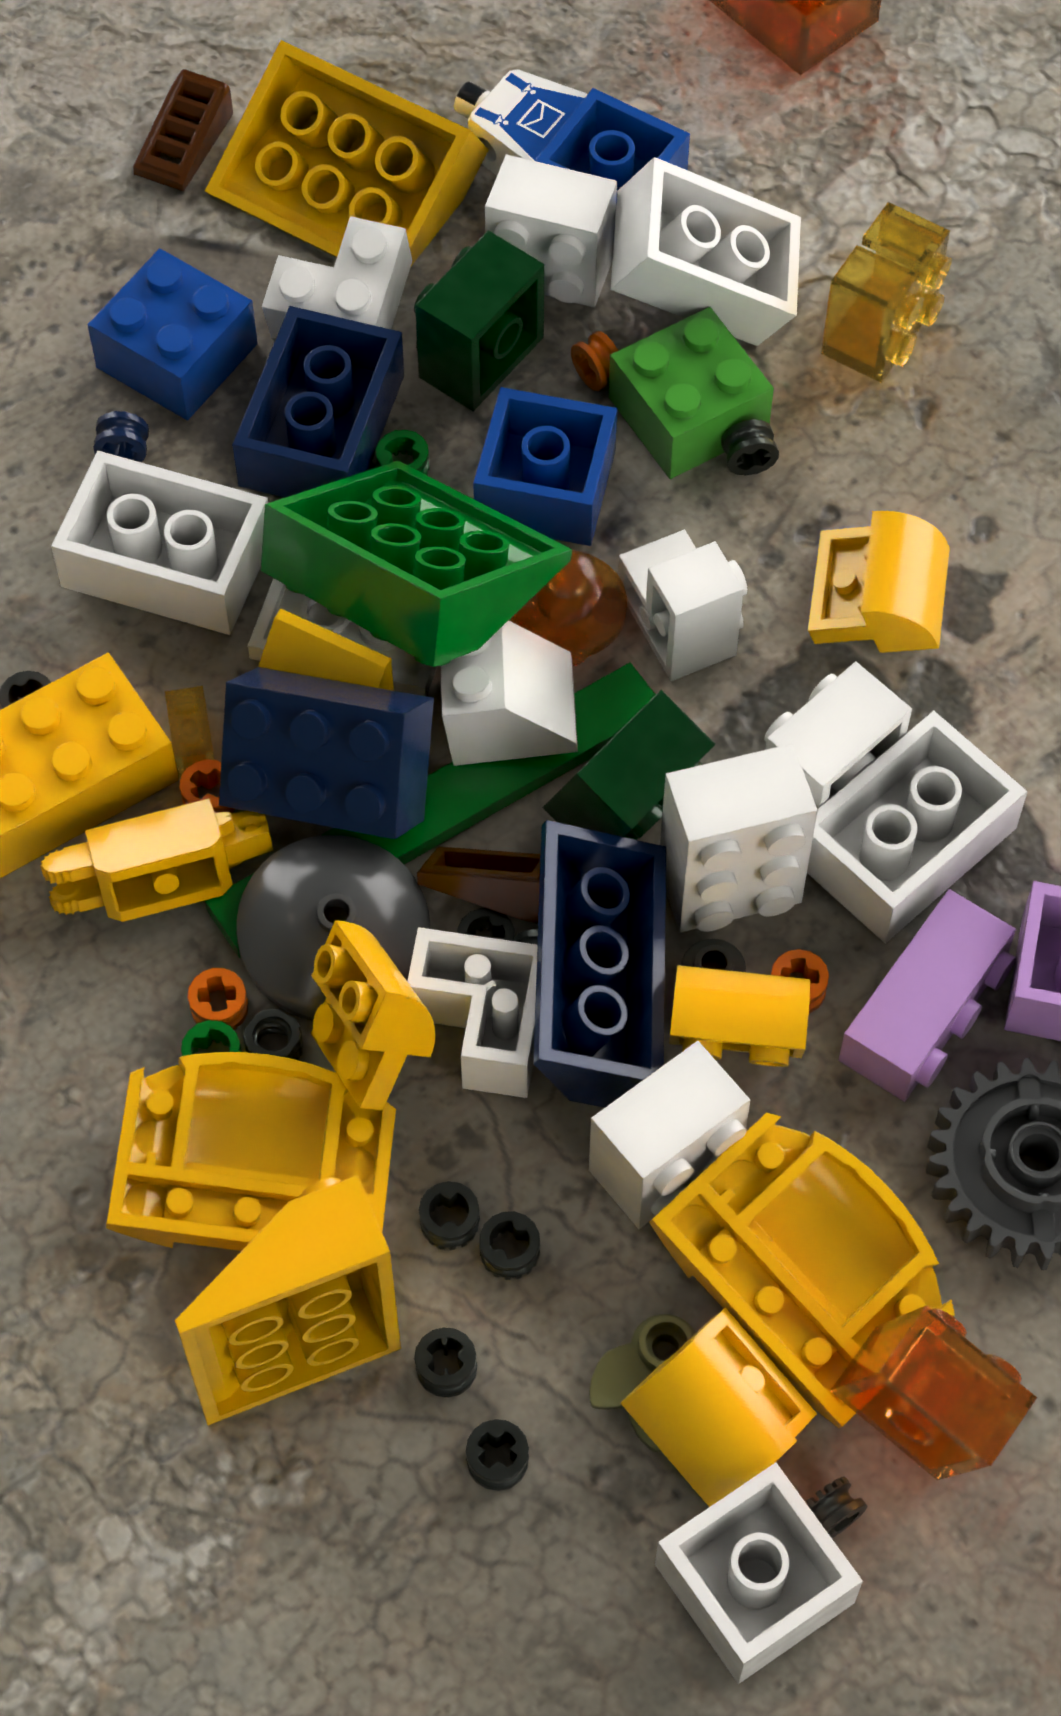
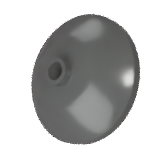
[236,835,430,1021]

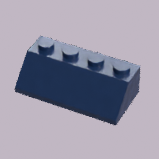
[533,820,666,1108]

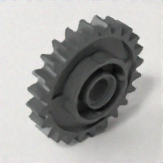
[926,1058,1061,1270]

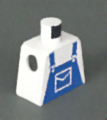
[454,69,587,176]

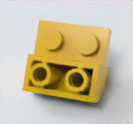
[808,511,950,653]
[311,920,436,1110]
[669,965,810,1067]
[621,1307,817,1507]

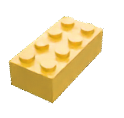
[0,652,179,878]

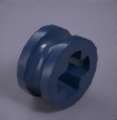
[93,411,149,462]

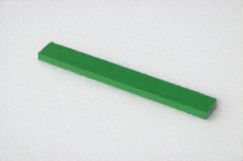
[205,662,656,958]

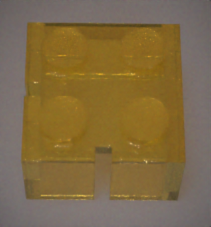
[821,202,952,383]

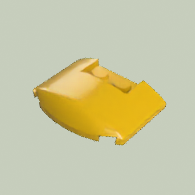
[106,1052,396,1251]
[649,1112,955,1428]

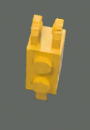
[40,798,273,922]

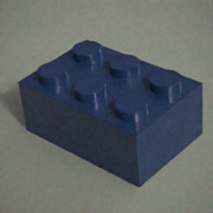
[232,306,405,498]
[219,667,434,839]

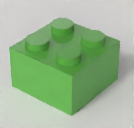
[608,307,774,479]

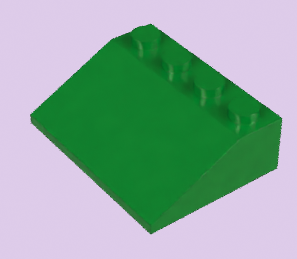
[261,461,572,667]

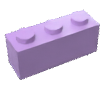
[838,889,1016,1102]

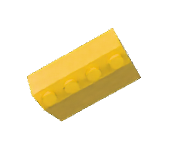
[205,40,489,268]
[174,1175,401,1425]

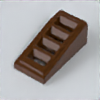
[133,69,233,192]
[417,846,540,924]

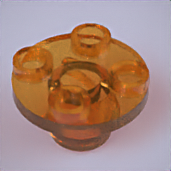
[509,549,627,666]

